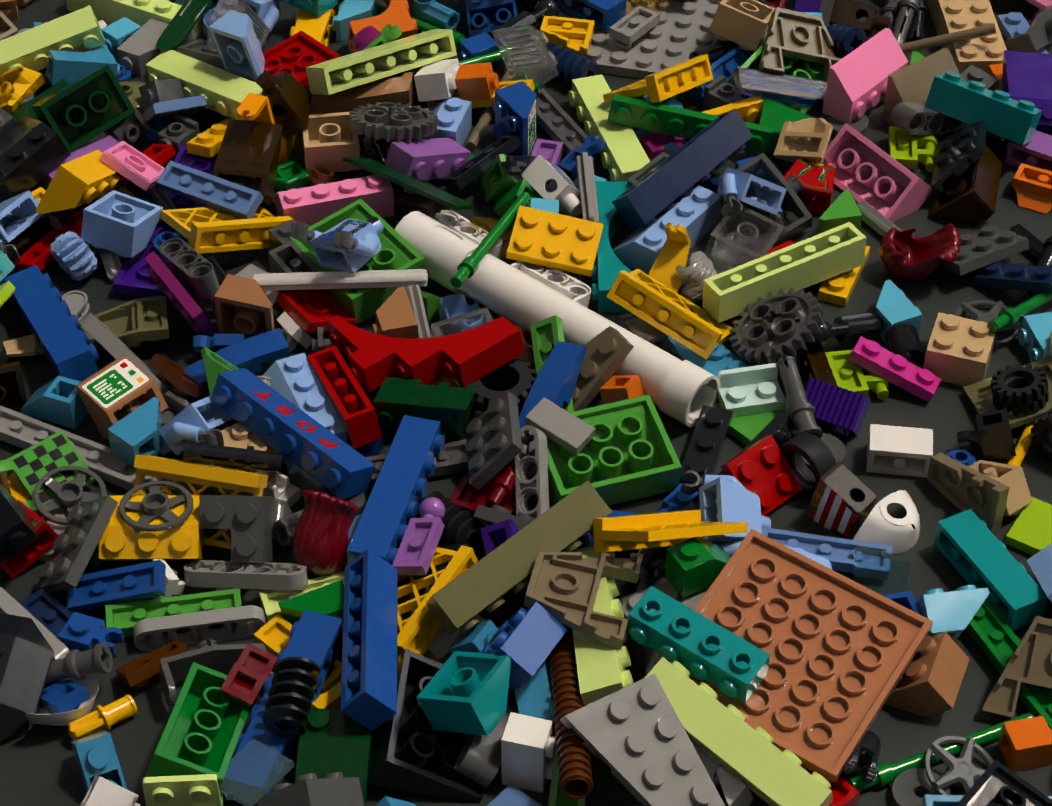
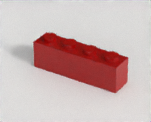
[307,345,382,449]

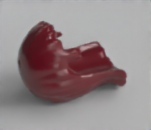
[879,224,962,281]
[292,490,359,577]

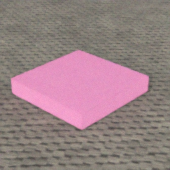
[99,141,165,191]

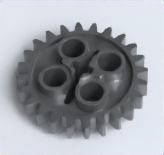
[349,102,438,142]
[729,288,824,366]

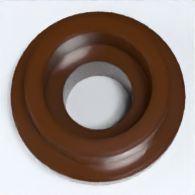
[307,166,335,186]

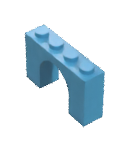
[32,22,120,85]

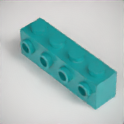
[925,71,1042,145]
[934,509,1048,631]
[627,586,771,703]

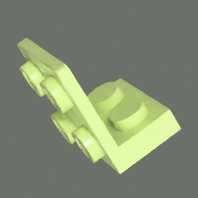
[142,774,225,806]

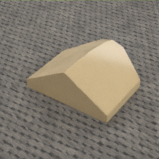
[773,118,833,163]

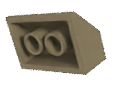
[882,47,960,126]

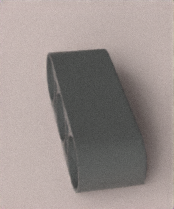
[890,102,964,135]
[159,238,220,301]
[454,702,519,788]

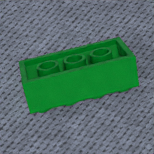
[145,662,250,786]

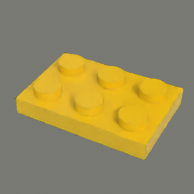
[506,205,604,277]

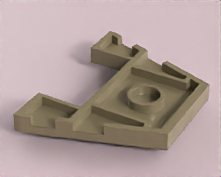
[758,7,841,85]
[524,552,644,650]
[982,616,1052,718]

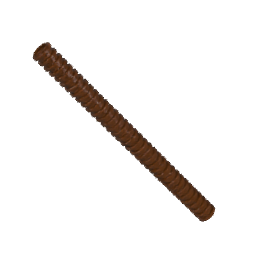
[549,551,593,799]

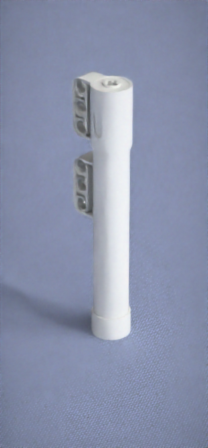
[395,210,720,428]

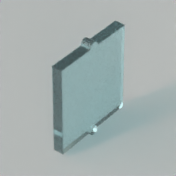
[854,545,909,595]
[219,738,295,806]

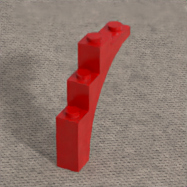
[328,315,524,392]

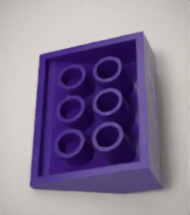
[1002,50,1052,134]

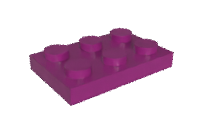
[144,251,218,337]

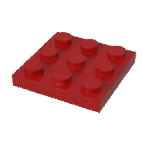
[239,30,341,89]

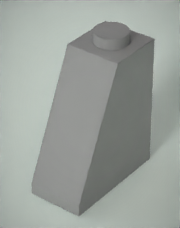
[117,18,196,77]

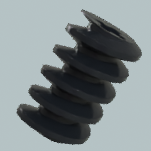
[417,491,486,553]
[262,657,320,739]

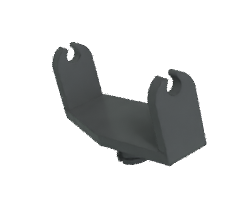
[1004,5,1052,53]
[736,153,812,243]
[158,640,274,706]

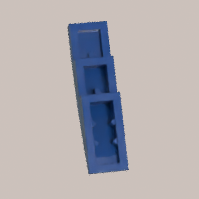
[167,328,290,401]
[519,341,587,446]

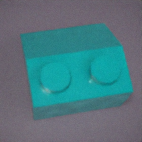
[416,651,511,736]

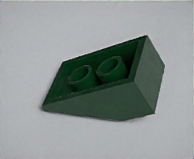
[31,64,136,152]
[295,709,376,806]

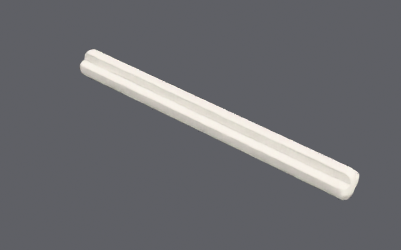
[252,269,428,291]

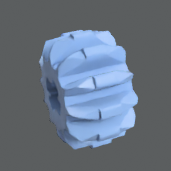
[50,231,97,281]

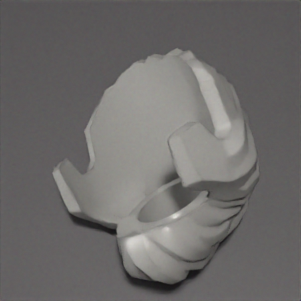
[676,251,717,303]

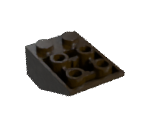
[213,119,284,207]

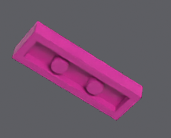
[848,336,941,403]

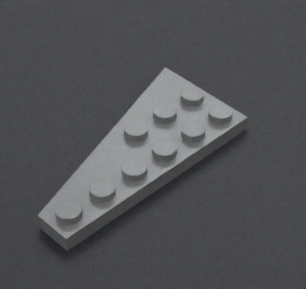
[560,673,725,806]

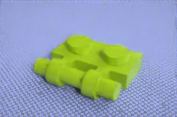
[888,126,937,172]
[825,350,889,400]

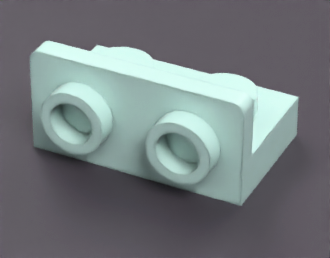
[717,363,786,417]

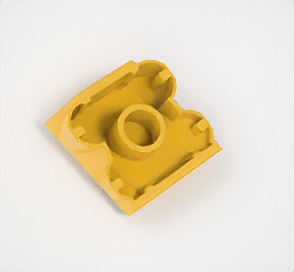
[0,65,45,114]

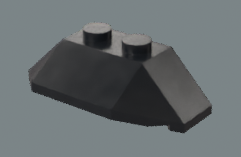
[0,613,54,744]

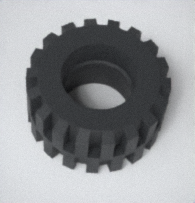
[461,357,537,420]

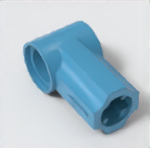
[413,0,460,31]

